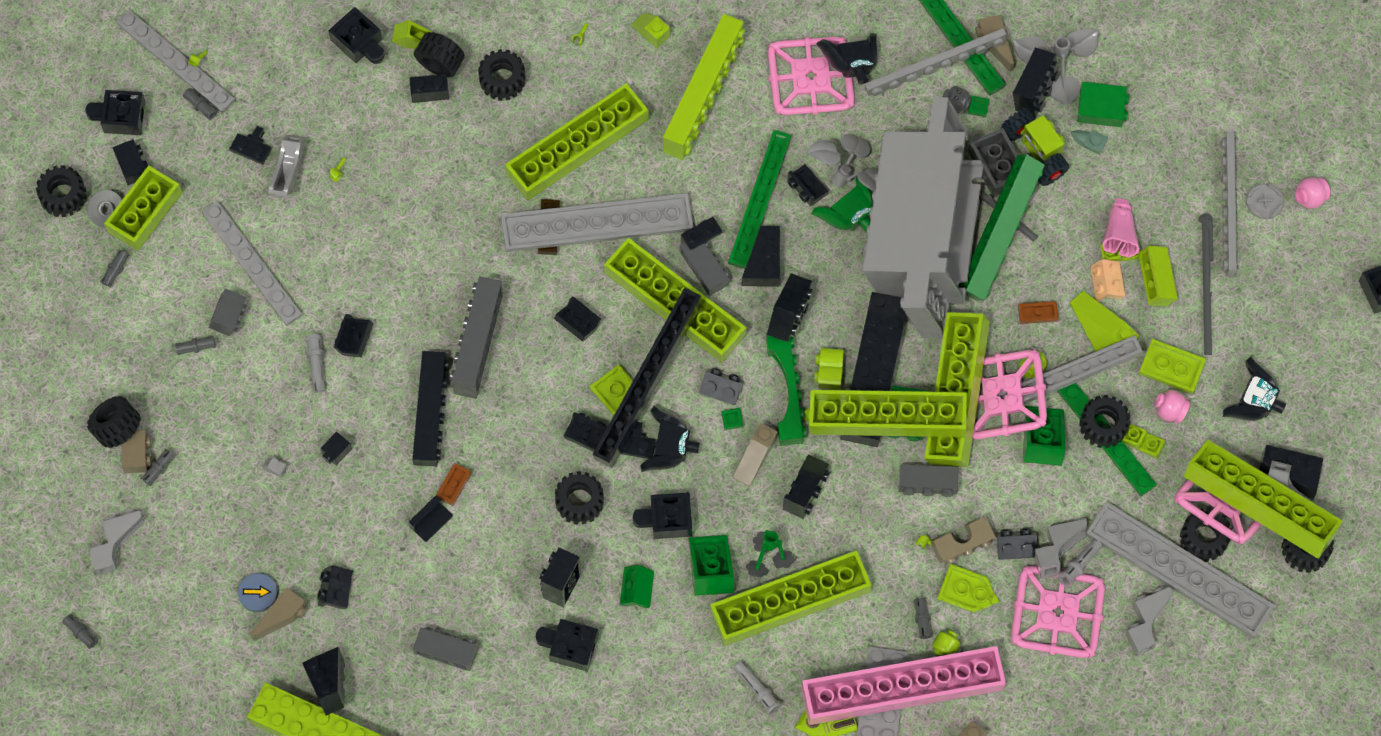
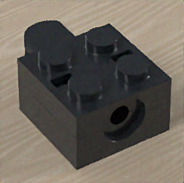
[328,7,385,64]
[85,90,146,136]
[632,492,692,539]
[536,619,599,672]

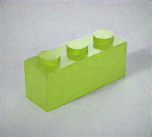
[1138,245,1178,307]

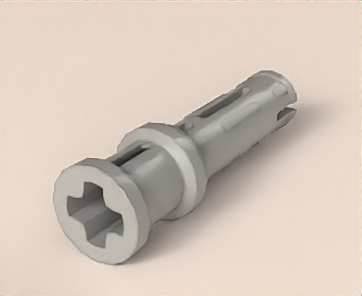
[305,334,326,393]
[1058,539,1103,587]
[733,661,782,715]

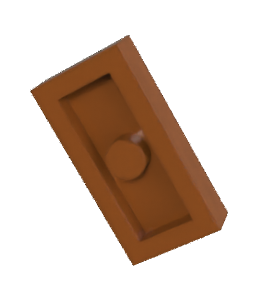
[1018,301,1058,324]
[436,463,472,506]

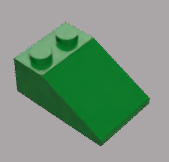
[1023,406,1066,466]
[688,535,734,596]

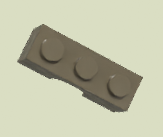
[930,516,995,564]

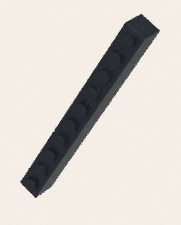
[592,287,703,468]

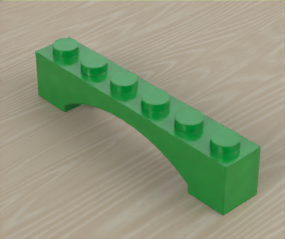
[766,332,806,446]

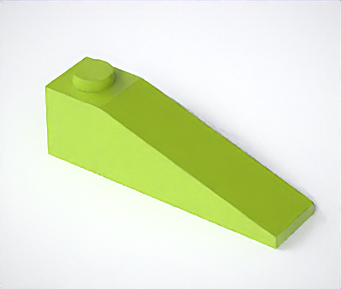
[1070,291,1139,352]

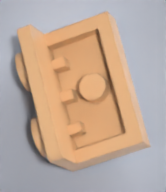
[1091,259,1126,301]

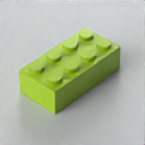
[104,165,182,251]

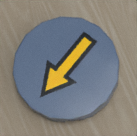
[238,573,278,612]

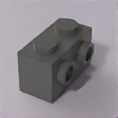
[208,289,247,336]

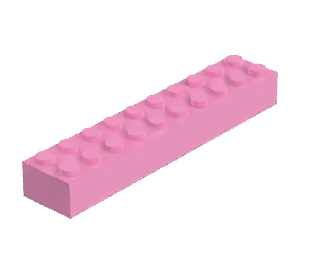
[801,646,1006,725]

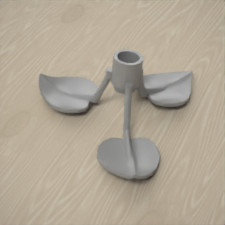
[1013,29,1098,104]
[807,134,878,191]

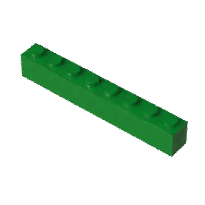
[959,154,1044,301]

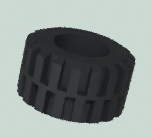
[414,32,465,78]
[478,49,526,101]
[36,165,87,217]
[1079,395,1130,448]
[87,396,141,448]
[555,471,604,525]
[1180,508,1232,562]
[1281,538,1334,573]

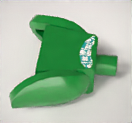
[811,176,873,233]

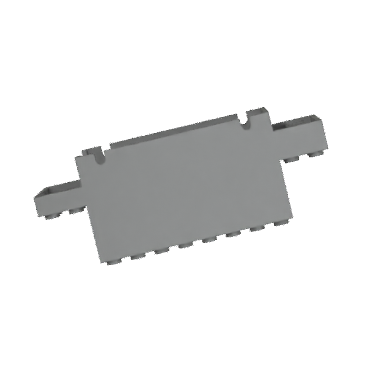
[861,97,984,338]

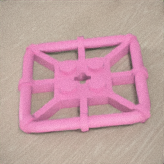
[768,36,855,115]
[972,350,1047,439]
[1174,480,1262,544]
[1011,565,1105,658]

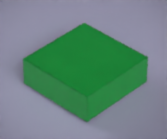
[968,95,989,118]
[721,408,743,431]

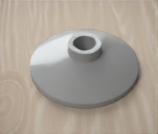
[87,190,122,228]

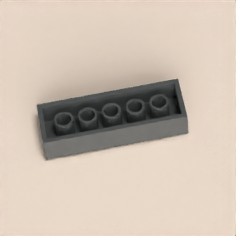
[450,276,503,399]

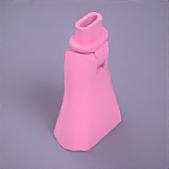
[1103,198,1140,258]

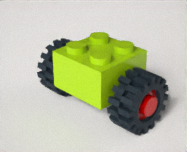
[1001,108,1070,186]

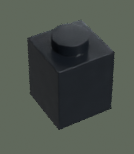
[321,432,352,466]

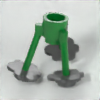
[746,530,795,578]

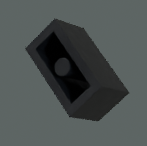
[409,74,449,103]
[112,139,148,185]

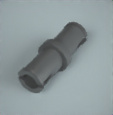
[183,88,217,120]
[100,249,129,288]
[175,336,216,355]
[141,448,175,486]
[914,598,932,639]
[62,614,98,649]

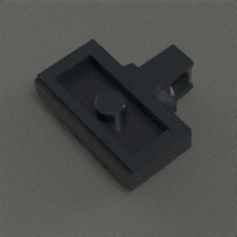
[229,126,272,165]
[620,422,655,459]

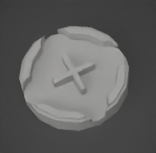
[1246,184,1284,220]

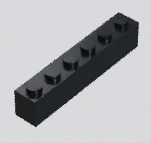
[412,351,449,467]

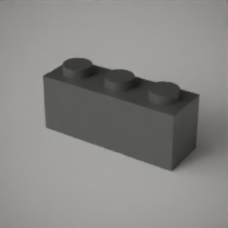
[679,242,730,296]
[899,464,958,497]
[413,627,478,671]

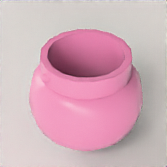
[1295,177,1330,209]
[1154,390,1190,424]

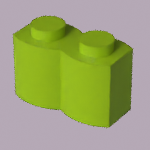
[814,348,844,390]

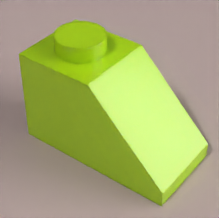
[631,13,670,49]
[392,20,432,49]

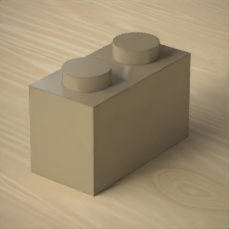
[122,430,152,474]

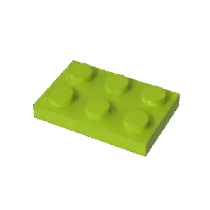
[1139,339,1206,395]

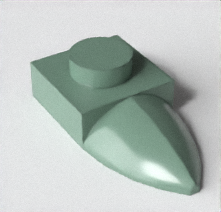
[1070,130,1108,155]

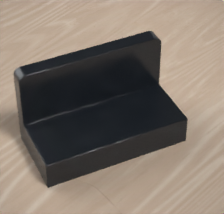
[408,495,453,542]

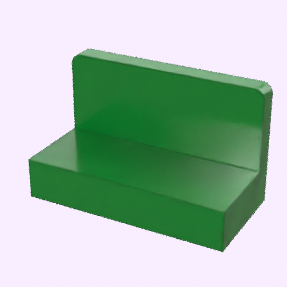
[620,565,654,609]

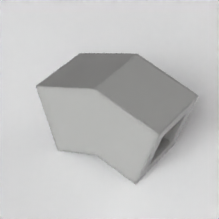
[262,457,287,478]

